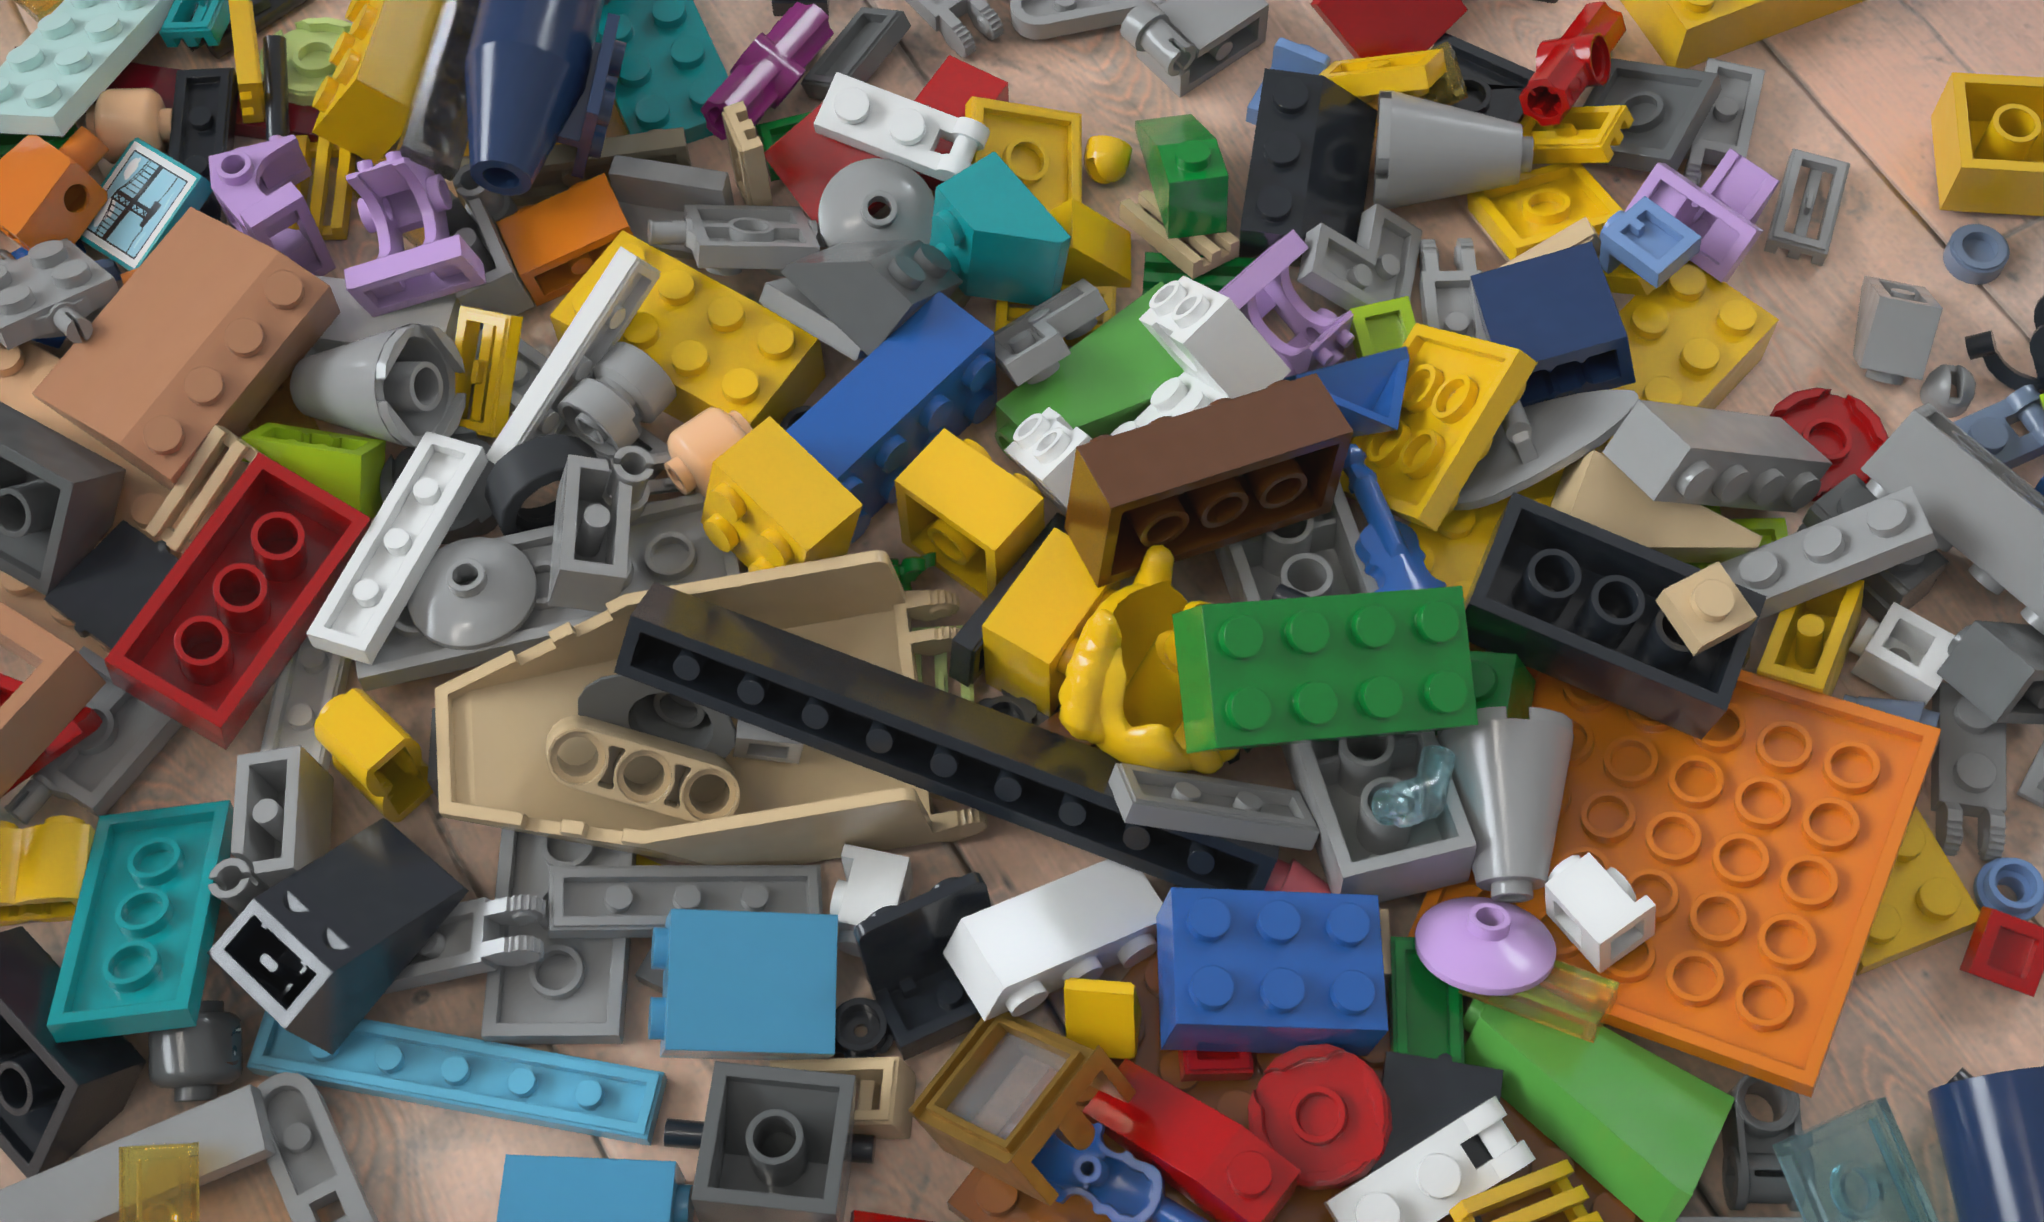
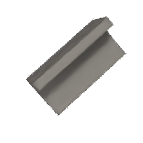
[608,155,734,260]

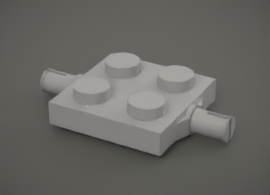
[647,204,827,277]
[0,238,119,350]
[4,646,183,825]

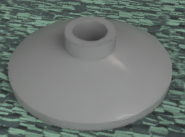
[818,158,935,248]
[407,537,538,650]

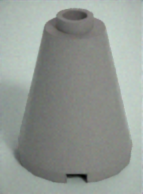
[1373,90,1534,209]
[290,324,466,449]
[1437,706,1574,903]

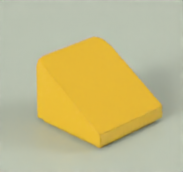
[1064,978,1142,1060]

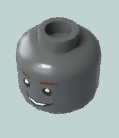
[148,1000,243,1102]

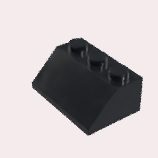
[1238,68,1378,267]
[0,926,146,1178]

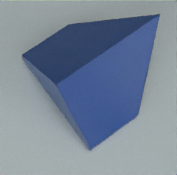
[1283,346,1410,437]

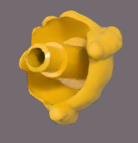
[1058,545,1239,774]

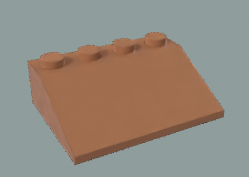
[32,207,341,491]

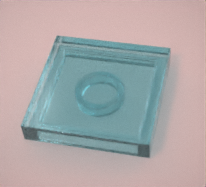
[1772,1097,1939,1222]

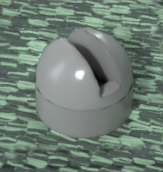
[1920,364,1976,418]

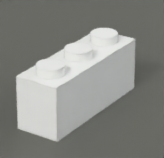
[943,859,1163,1021]

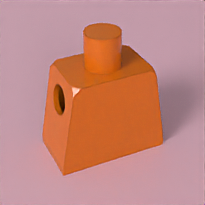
[0,126,109,251]

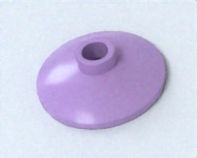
[1414,897,1556,996]

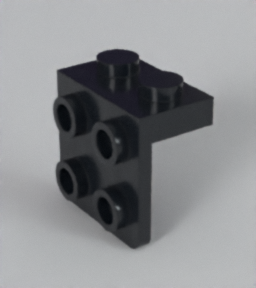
[853,872,1010,1061]

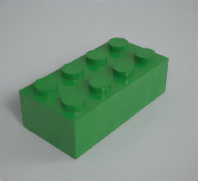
[1172,586,1478,754]

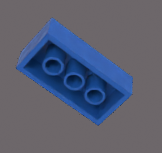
[786,291,998,544]

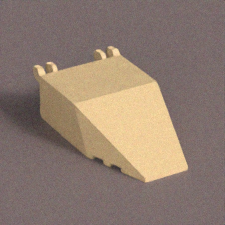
[435,550,988,865]

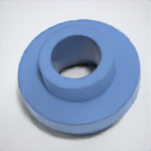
[1973,858,2044,921]

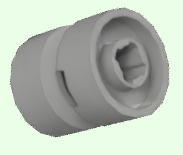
[558,342,677,459]

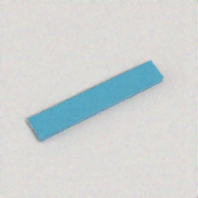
[246,1010,668,1146]

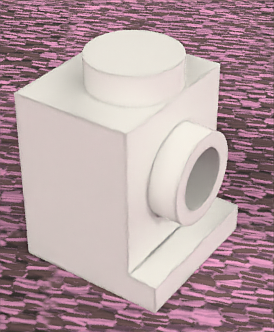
[1849,602,1955,707]
[830,844,913,957]
[1545,853,1656,973]

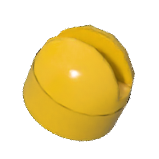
[1084,135,1132,184]

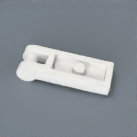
[814,72,990,182]
[1324,1096,1536,1222]

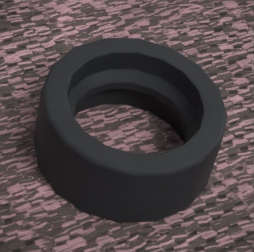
[484,434,598,536]

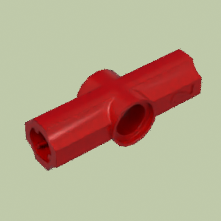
[1519,1,1626,126]

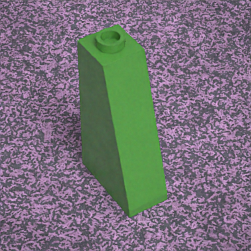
[995,281,1184,460]
[1463,988,1735,1222]

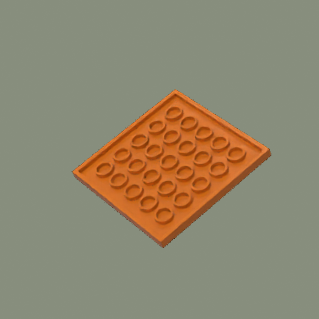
[1407,667,1941,1098]

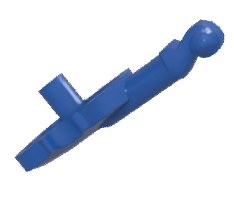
[1343,444,1447,592]
[1031,1123,1210,1222]

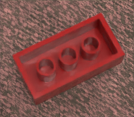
[104,452,371,750]

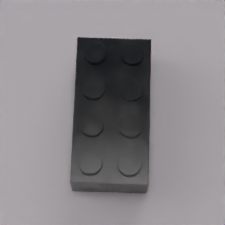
[1464,492,1767,740]

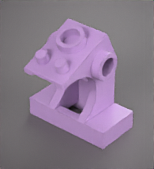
[208,134,336,276]
[1625,148,1780,282]
[344,151,486,317]
[1218,229,1355,377]

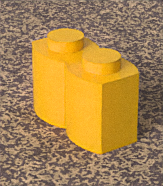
[314,688,434,823]
[0,815,95,926]

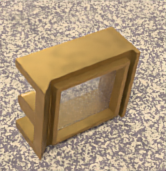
[908,1012,1136,1206]

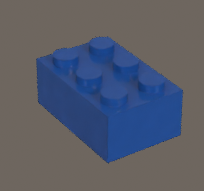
[1156,887,1388,1056]

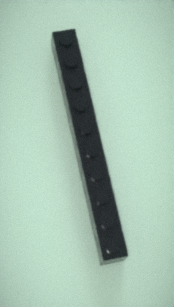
[614,582,1280,891]

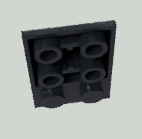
[207,818,469,1055]

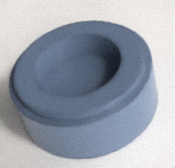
[1943,224,2010,285]

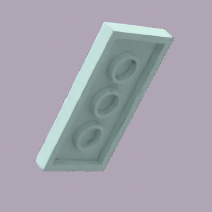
[0,0,174,137]

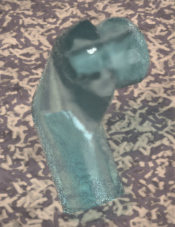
[1371,745,1456,828]

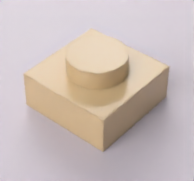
[1655,561,1758,656]

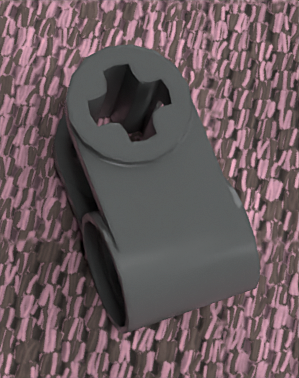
[1721,1075,1811,1212]

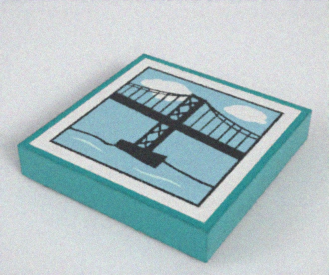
[79,138,213,271]

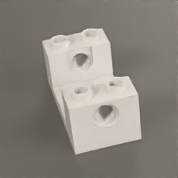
[1004,276,1291,516]

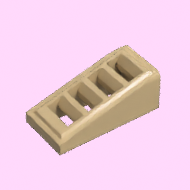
[770,1056,916,1139]

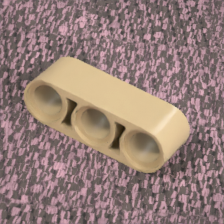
[546,715,741,822]

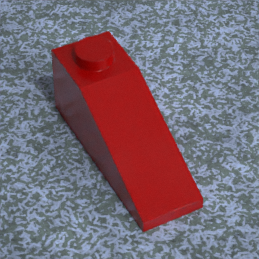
[1082,1058,1301,1222]

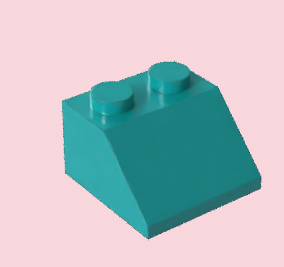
[930,151,1071,306]

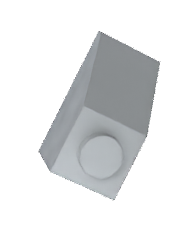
[1853,276,1943,385]

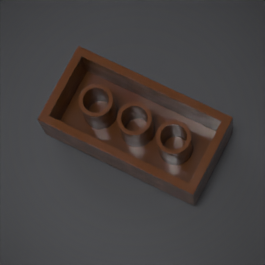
[1064,373,1354,588]

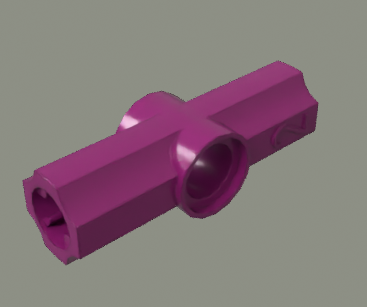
[700,2,834,140]

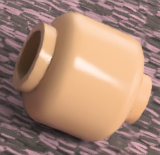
[86,88,173,164]
[664,407,753,497]

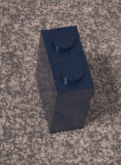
[1470,241,1636,407]

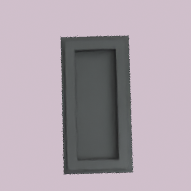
[801,7,911,100]

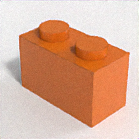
[496,173,635,306]

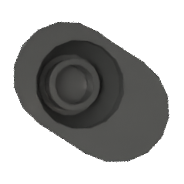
[578,674,736,758]

